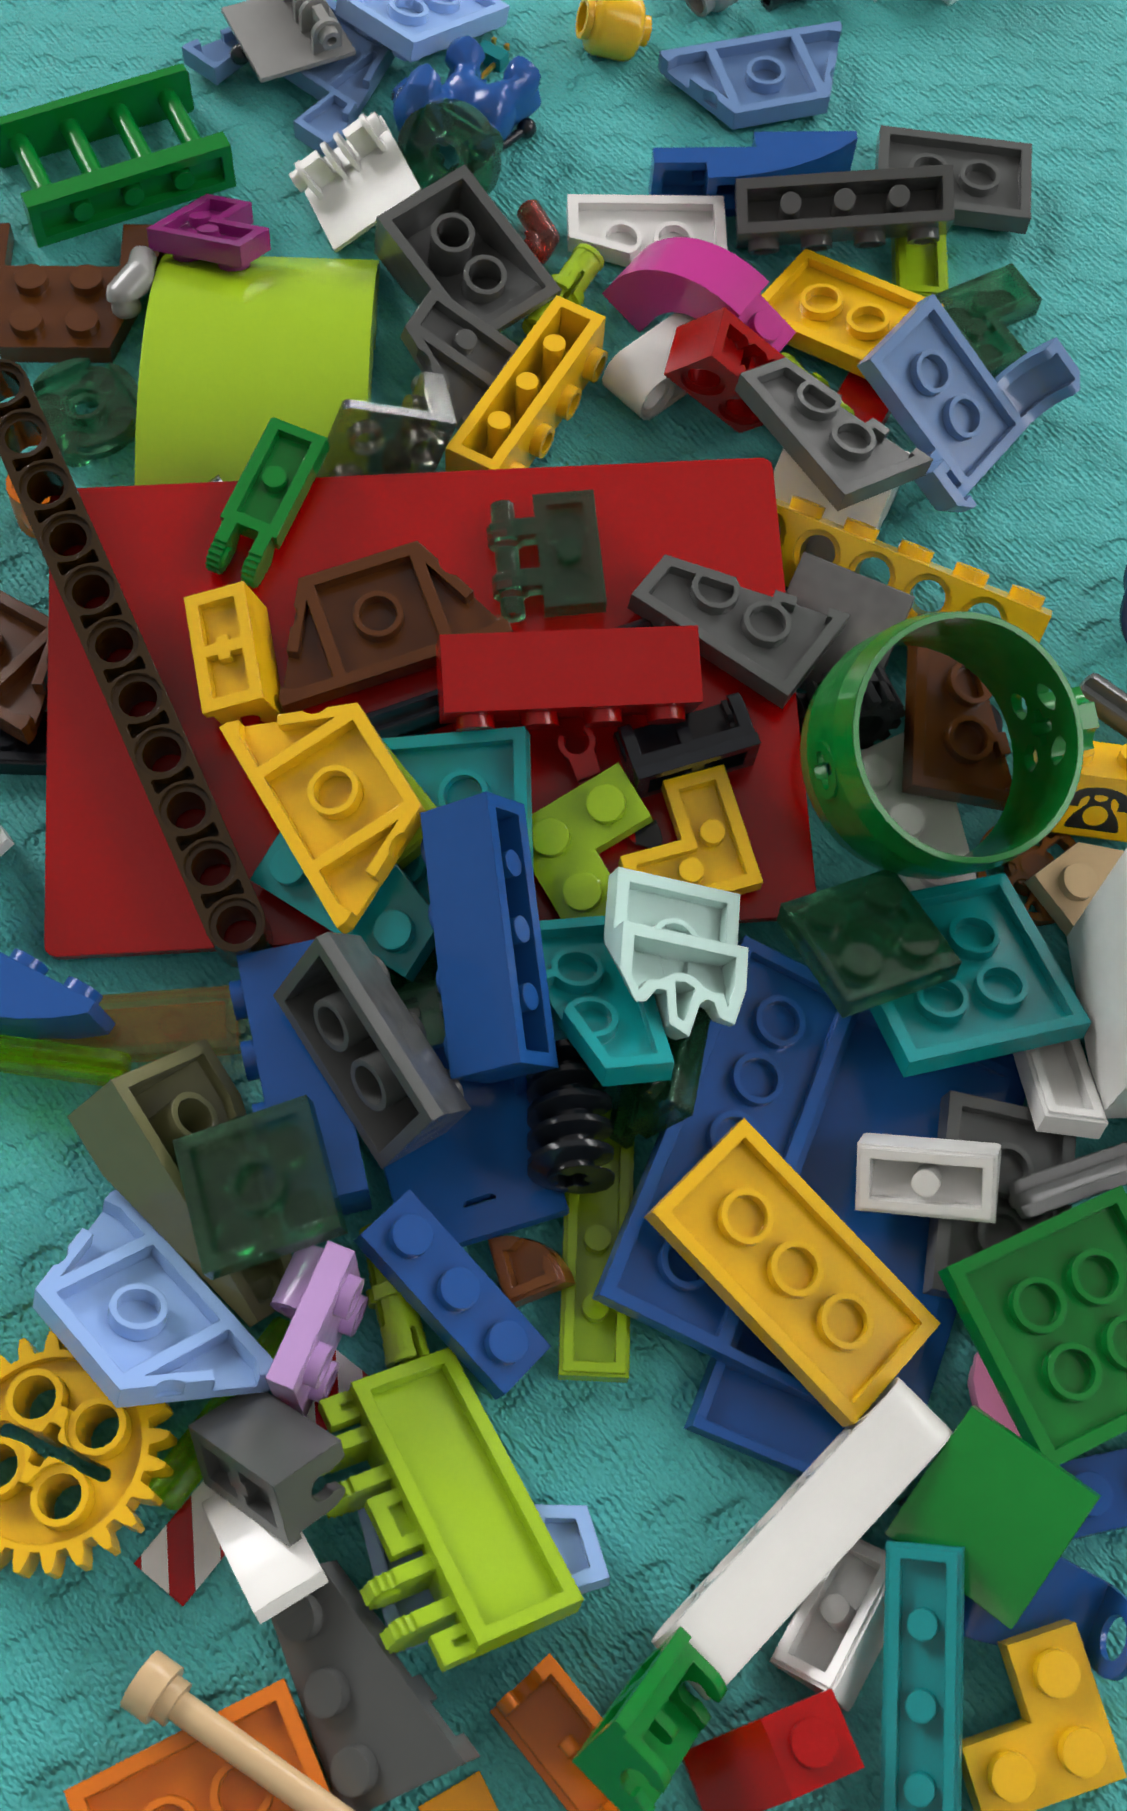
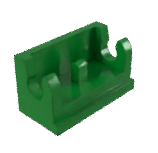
[572,1626,727,1811]

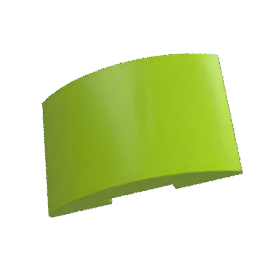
[135,253,380,485]

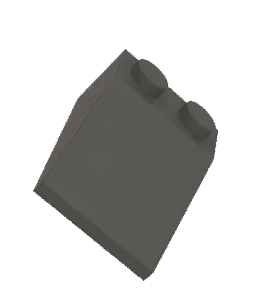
[374,164,561,332]

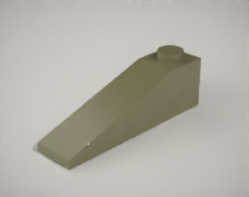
[67,1039,292,1327]

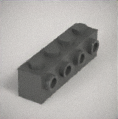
[735,164,955,255]

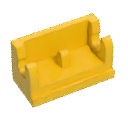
[184,581,284,725]

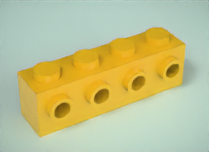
[445,295,608,472]

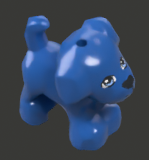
[391,35,541,161]

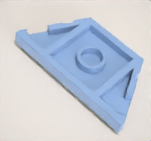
[33,1189,274,1408]

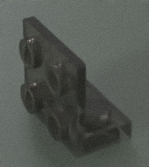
[316,371,457,477]

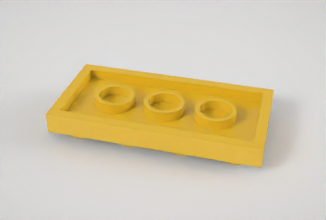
[644,1118,941,1427]

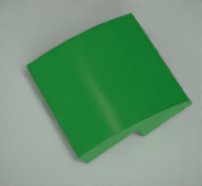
[885,1405,1101,1630]

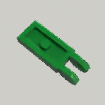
[205,417,330,588]

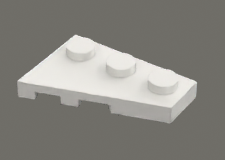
[566,194,728,267]

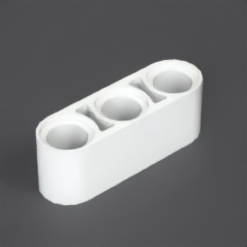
[602,313,696,420]

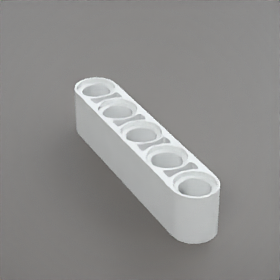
[651,1377,952,1700]

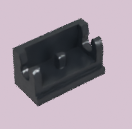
[613,692,761,798]

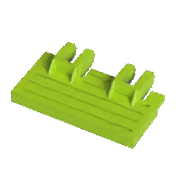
[318,1348,584,1673]

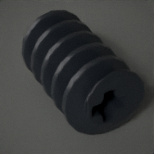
[527,1039,615,1194]

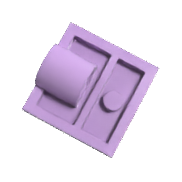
[265,1241,368,1417]

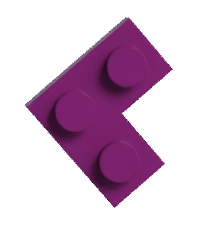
[146,194,271,271]

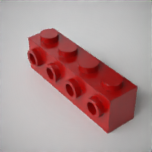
[436,625,703,732]

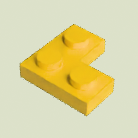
[619,764,763,895]
[962,1619,1127,1811]

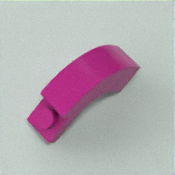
[602,237,796,352]

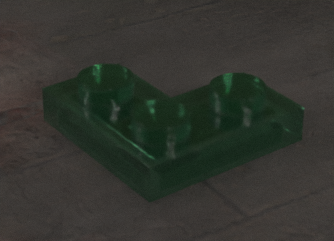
[935,263,1042,378]

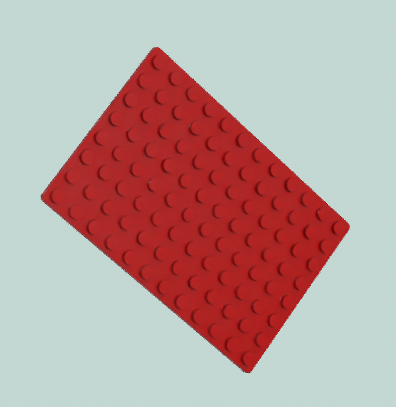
[44,458,818,960]

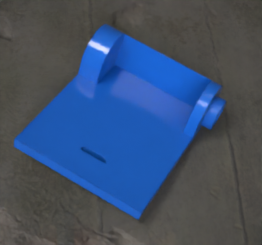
[383,1041,569,1247]

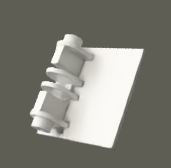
[289,111,422,253]

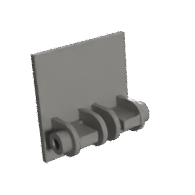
[221,0,356,83]

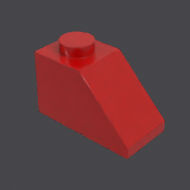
[682,1688,865,1811]

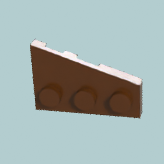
[902,614,1012,811]

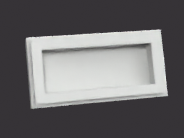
[1013,1039,1108,1139]

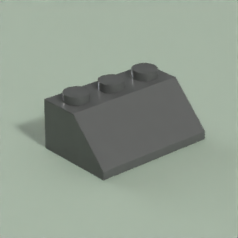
[273,932,471,1169]

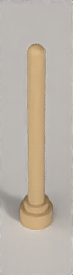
[120,1650,355,1811]

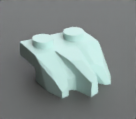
[604,867,749,1040]

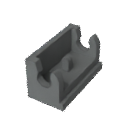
[188,1392,346,1547]

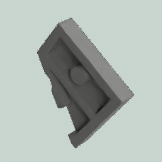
[400,286,519,430]

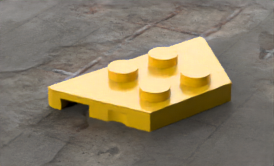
[219,703,426,934]

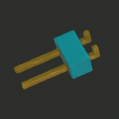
[480,36,510,79]

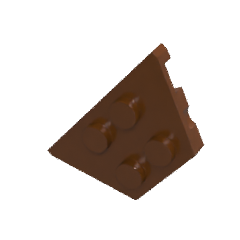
[279,541,513,713]
[0,590,49,745]

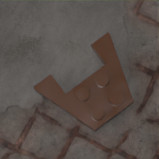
[0,223,165,363]

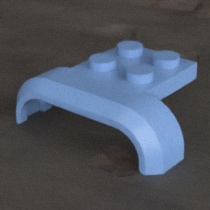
[857,293,1080,513]

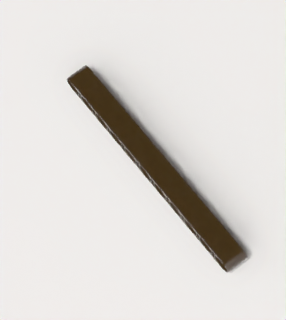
[0,359,273,968]

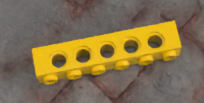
[776,495,1053,643]

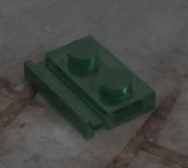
[609,1007,710,1149]

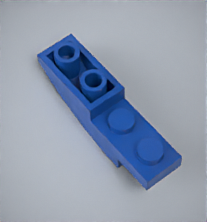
[648,131,858,217]
[0,948,116,1040]

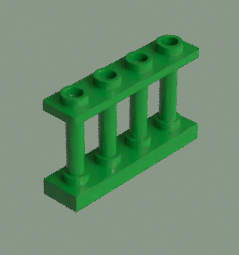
[0,64,236,248]

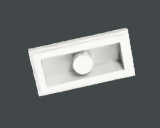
[855,1133,1001,1223]
[770,1539,886,1711]

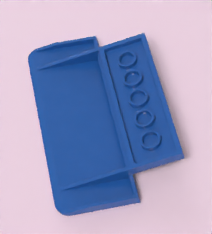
[592,935,1026,1477]

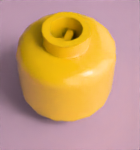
[575,0,652,62]

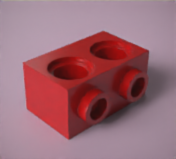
[664,307,784,433]

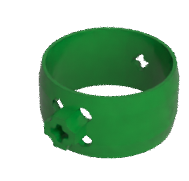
[800,611,1100,879]

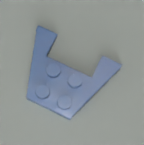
[182,0,395,156]

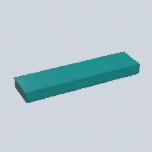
[880,1540,965,1811]

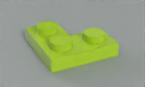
[532,762,653,919]

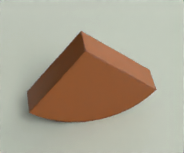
[488,1236,576,1308]

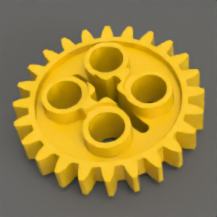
[0,1331,177,1579]

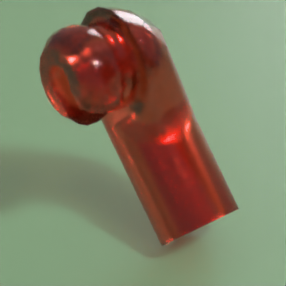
[517,199,560,265]

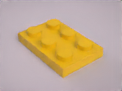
[762,248,944,379]

